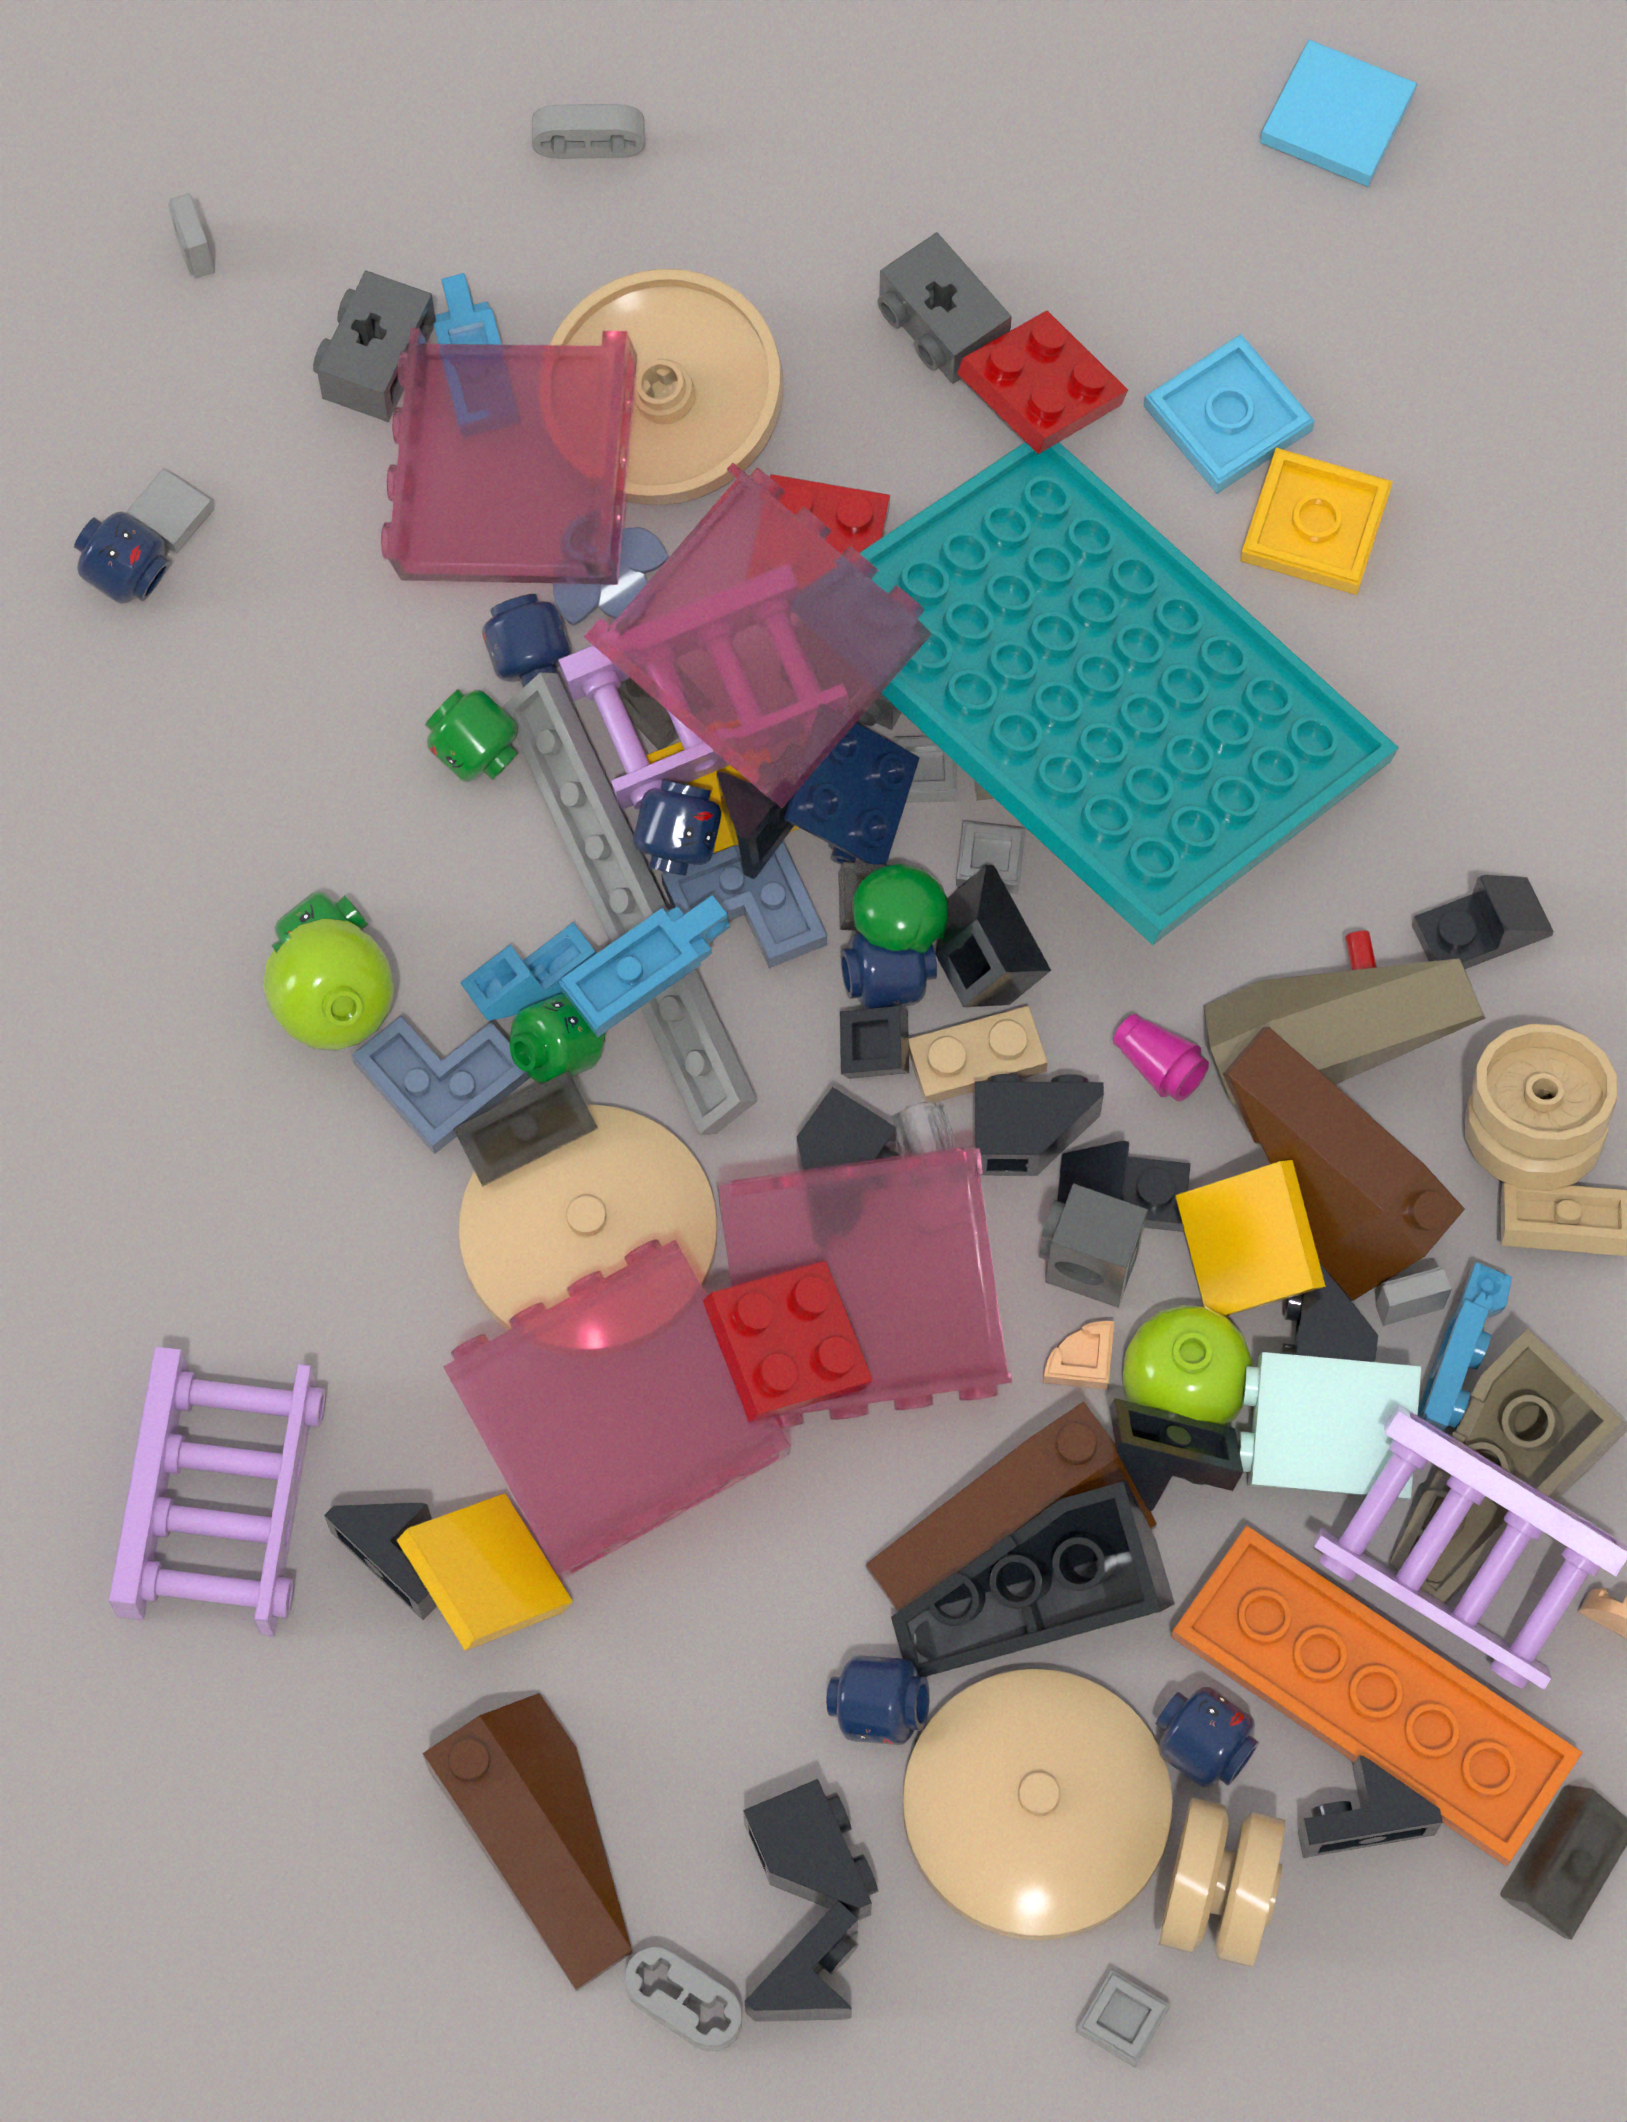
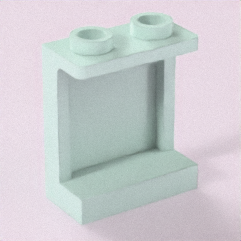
[1238,1352,1421,1501]

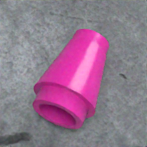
[1113,1014,1209,1102]

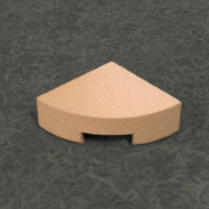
[1043,1321,1115,1390]
[1578,1588,1627,1639]

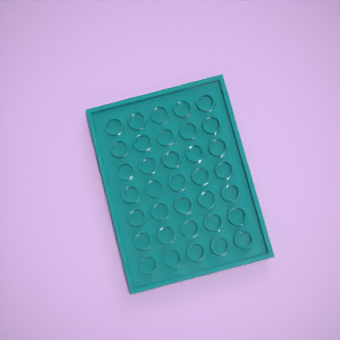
[792,442,1399,946]

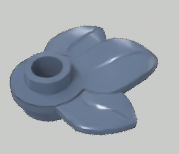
[553,517,669,625]

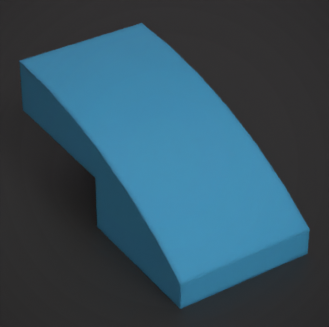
[460,922,597,1021]

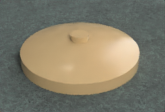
[539,269,784,505]
[459,1105,717,1357]
[903,1669,1172,1941]

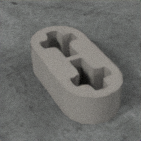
[532,104,644,159]
[625,1947,742,2051]

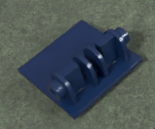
[784,704,920,869]

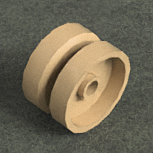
[1465,1024,1618,1191]
[1158,1798,1285,1967]

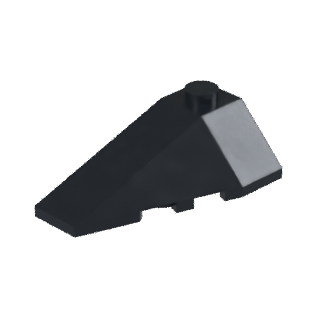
[891,1481,1175,1677]

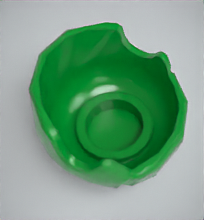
[852,863,948,954]

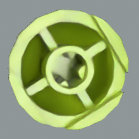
[263,919,395,1051]
[1122,1305,1253,1426]

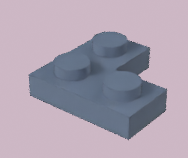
[661,842,827,968]
[352,1016,530,1154]

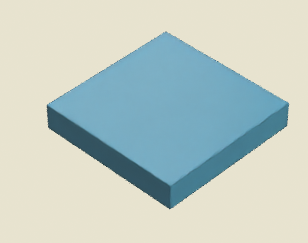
[1260,39,1417,187]
[1144,334,1315,494]

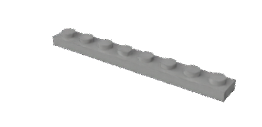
[502,673,757,1135]

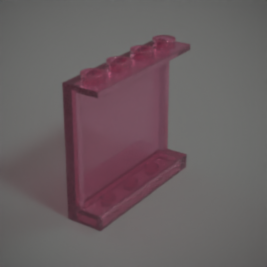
[381,328,637,585]
[584,462,932,808]
[716,1145,1012,1429]
[443,1239,791,1581]

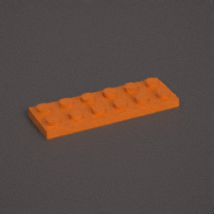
[1171,1525,1583,1867]

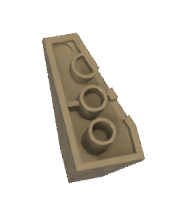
[1204,958,1485,1111]
[1390,1328,1627,1604]

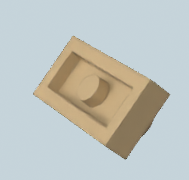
[909,1006,1048,1105]
[1501,1182,1627,1256]

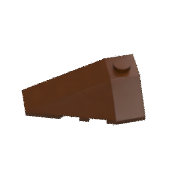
[1223,1027,1465,1301]
[865,1401,1157,1612]
[422,1693,633,1991]

